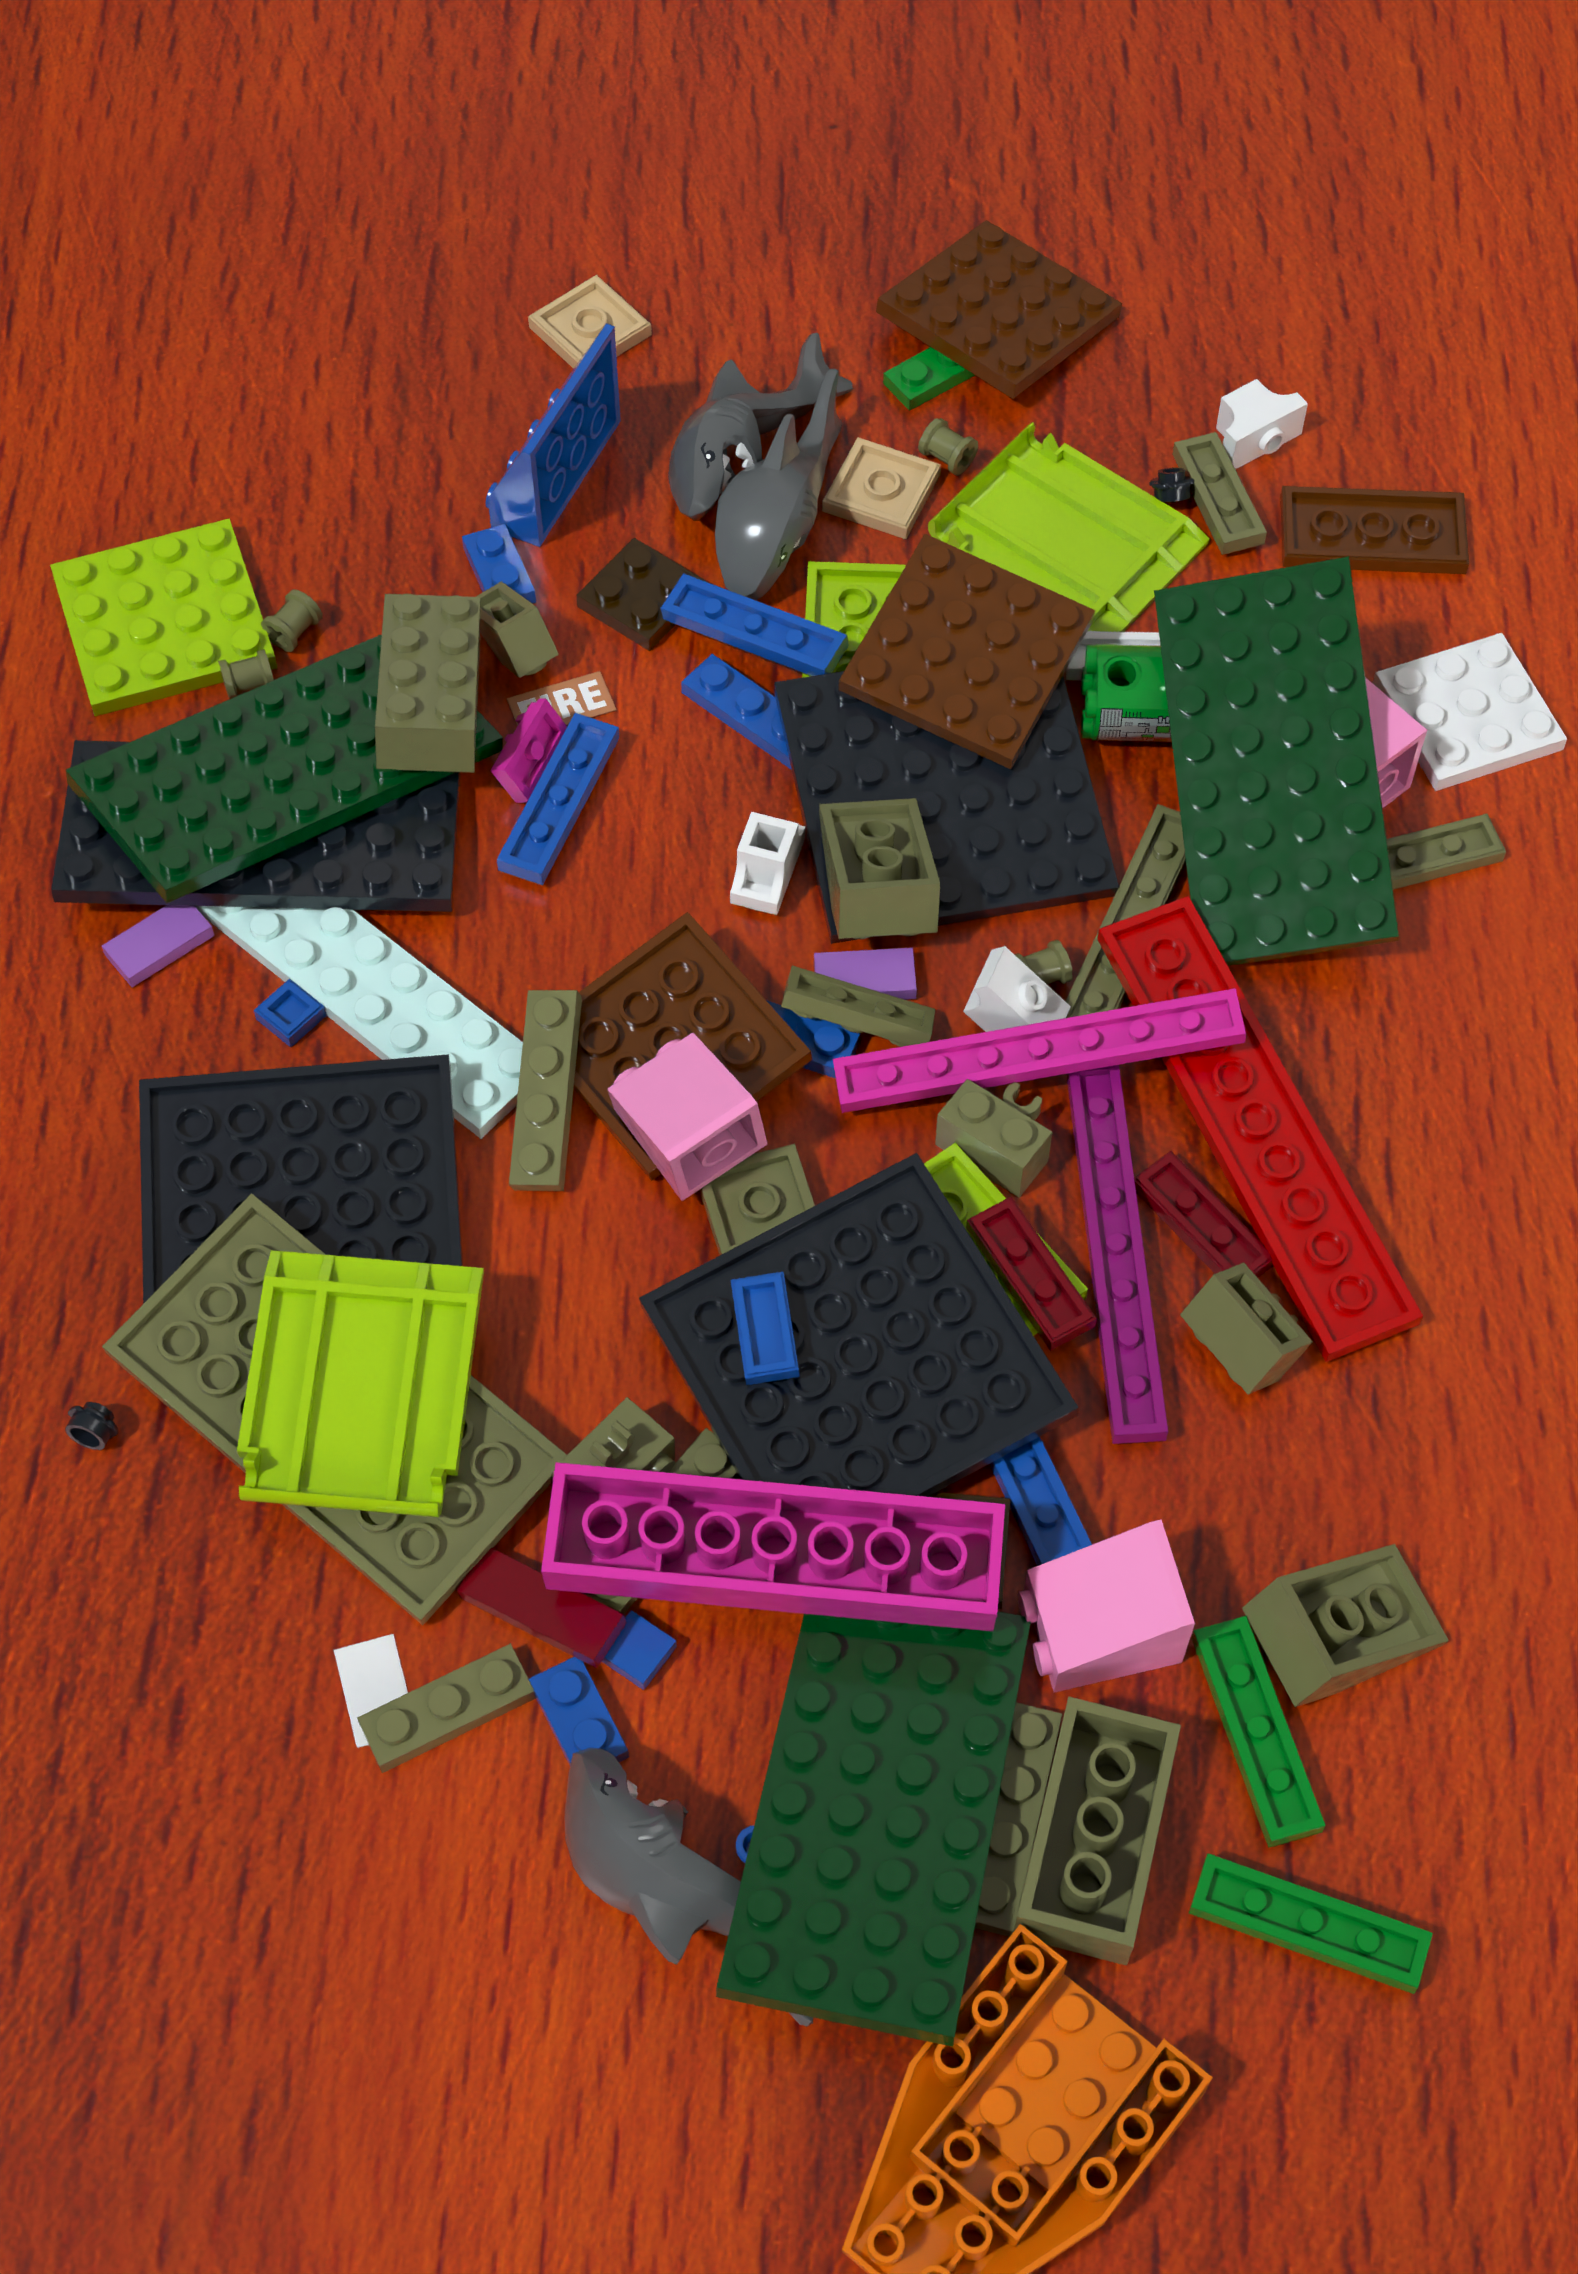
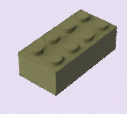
[375,594,480,772]
[1014,1696,1181,1966]

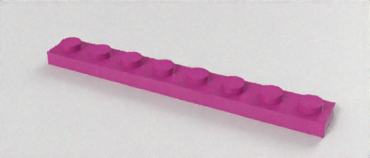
[833,988,1246,1113]

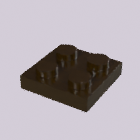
[576,538,706,651]

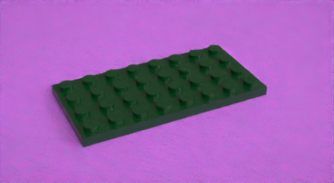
[1154,556,1400,966]
[66,634,503,904]
[716,1611,1031,2047]

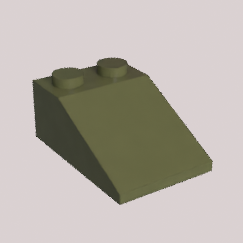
[819,798,940,939]
[1242,1544,1449,1707]

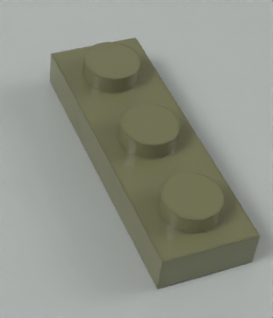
[1172,432,1267,555]
[781,965,935,1047]
[357,1643,536,1773]

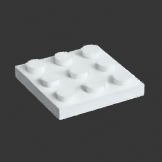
[1373,633,1567,791]

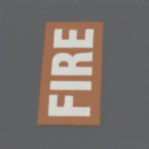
[507,671,616,726]

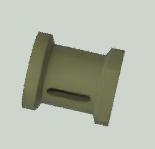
[918,418,978,476]
[261,589,323,652]
[218,649,274,699]
[1014,939,1073,984]

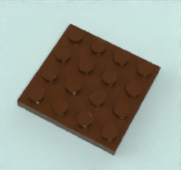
[876,220,1122,399]
[838,534,1095,769]
[574,912,813,1181]

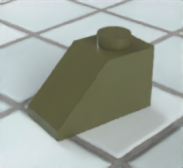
[476,581,559,678]

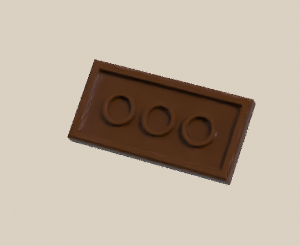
[1280,486,1469,574]

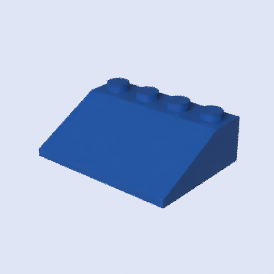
[485,323,621,547]

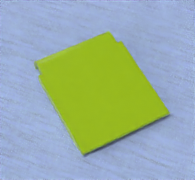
[928,422,1210,632]
[237,1250,484,1517]

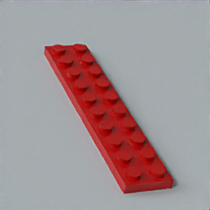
[1097,896,1423,1362]

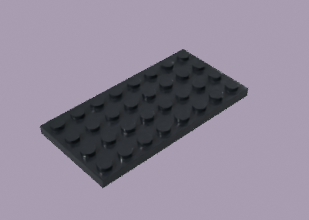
[51,740,460,912]

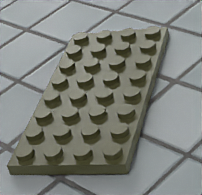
[102,1193,567,1625]

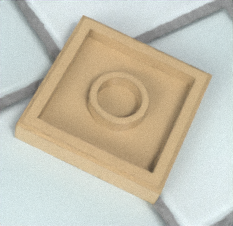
[528,275,652,369]
[822,437,941,539]

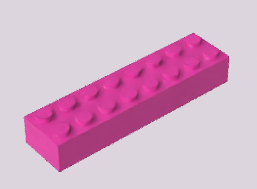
[541,1462,1005,1631]

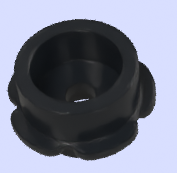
[1149,467,1194,502]
[65,1402,118,1450]

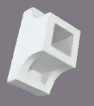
[1216,379,1308,470]
[730,812,805,915]
[963,946,1071,1032]

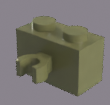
[935,1079,1052,1198]
[1180,1263,1313,1395]
[551,1397,675,1483]

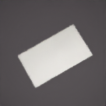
[334,1634,408,1748]

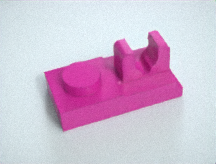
[490,698,567,803]

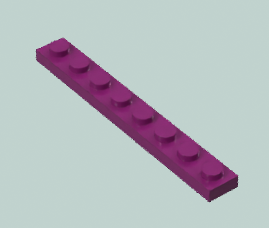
[1066,1065,1168,1444]

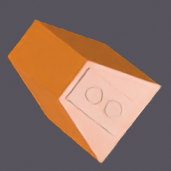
[842,1924,1213,2274]

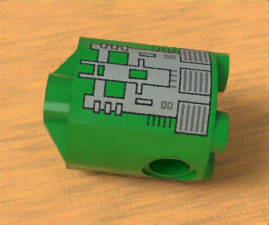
[1081,644,1172,742]

